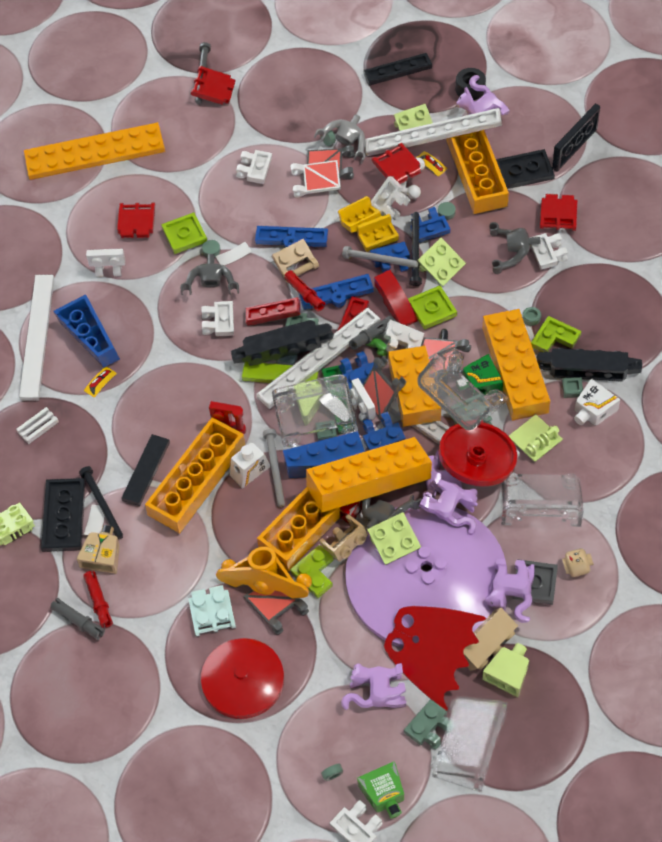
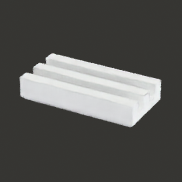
[16,407,59,444]

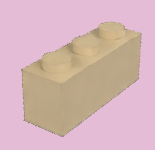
[464,608,518,671]

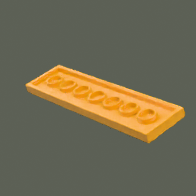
[24,122,165,180]

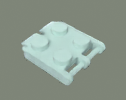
[188,585,236,637]

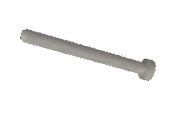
[342,246,418,268]
[263,429,285,508]

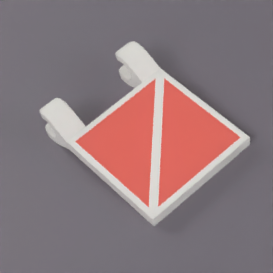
[290,160,341,198]

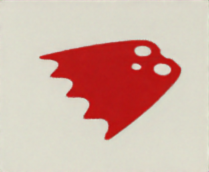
[384,606,486,711]

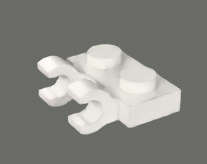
[236,150,272,184]
[371,176,410,220]
[530,233,568,270]
[86,249,125,277]
[201,301,234,336]
[384,320,424,352]
[350,378,376,424]
[330,800,383,842]

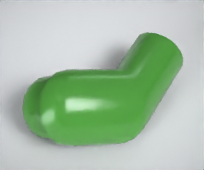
[365,338,387,356]

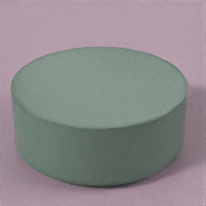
[320,130,336,146]
[438,202,456,220]
[202,240,221,257]
[522,307,541,326]
[321,764,343,781]

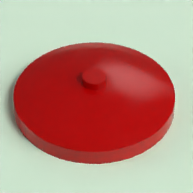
[439,421,517,486]
[201,638,284,719]

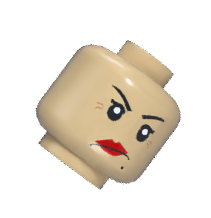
[562,548,594,577]

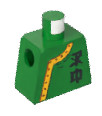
[455,354,503,397]

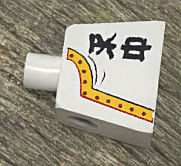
[574,379,620,425]
[230,443,271,489]

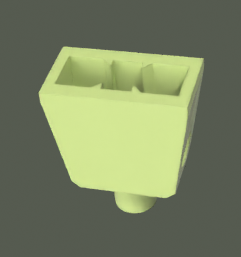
[482,643,529,697]

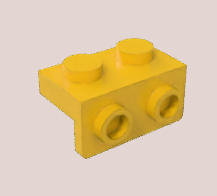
[338,196,381,233]
[357,214,399,252]

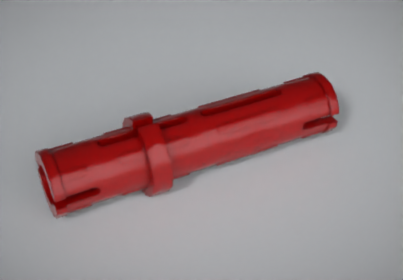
[284,270,325,312]
[83,571,113,628]

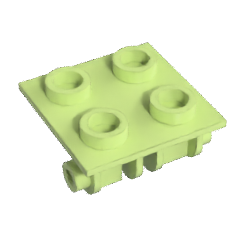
[394,104,433,131]
[417,238,466,287]
[509,415,563,462]
[0,503,35,546]
[367,512,421,565]

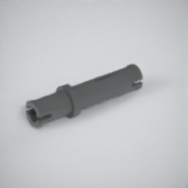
[349,316,395,350]
[50,598,105,640]

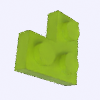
[531,316,582,352]
[290,544,334,598]

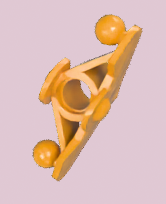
[216,547,312,599]

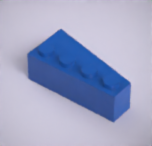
[53,294,120,368]
[283,431,365,478]

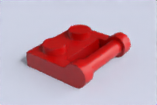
[209,401,246,434]

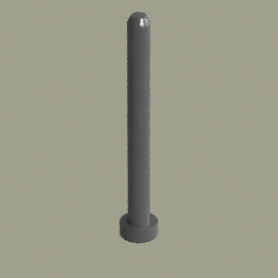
[195,42,211,105]

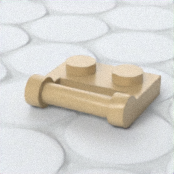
[271,239,319,283]

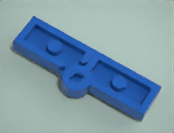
[255,226,328,248]
[299,274,374,310]

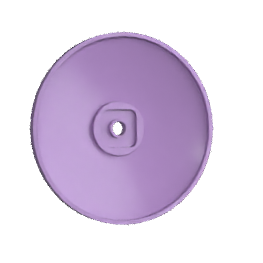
[346,507,506,648]

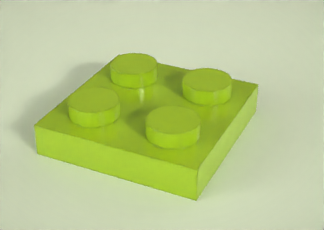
[161,212,208,254]
[408,285,457,330]

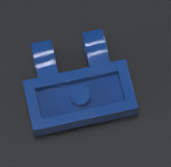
[410,207,451,243]
[370,241,410,273]
[338,351,373,393]
[363,412,406,451]

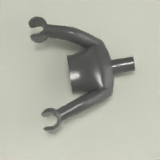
[489,222,541,274]
[180,254,239,295]
[362,495,421,532]

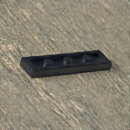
[363,53,432,86]
[121,434,170,506]

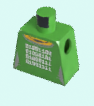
[357,761,404,818]

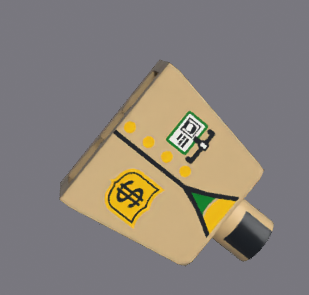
[77,525,120,574]

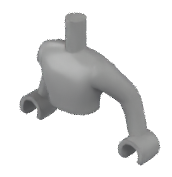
[314,115,365,164]

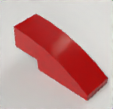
[374,270,418,326]

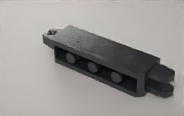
[231,320,334,366]
[536,348,642,382]

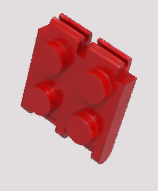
[190,66,236,105]
[372,143,421,184]
[540,194,578,231]
[117,202,156,238]

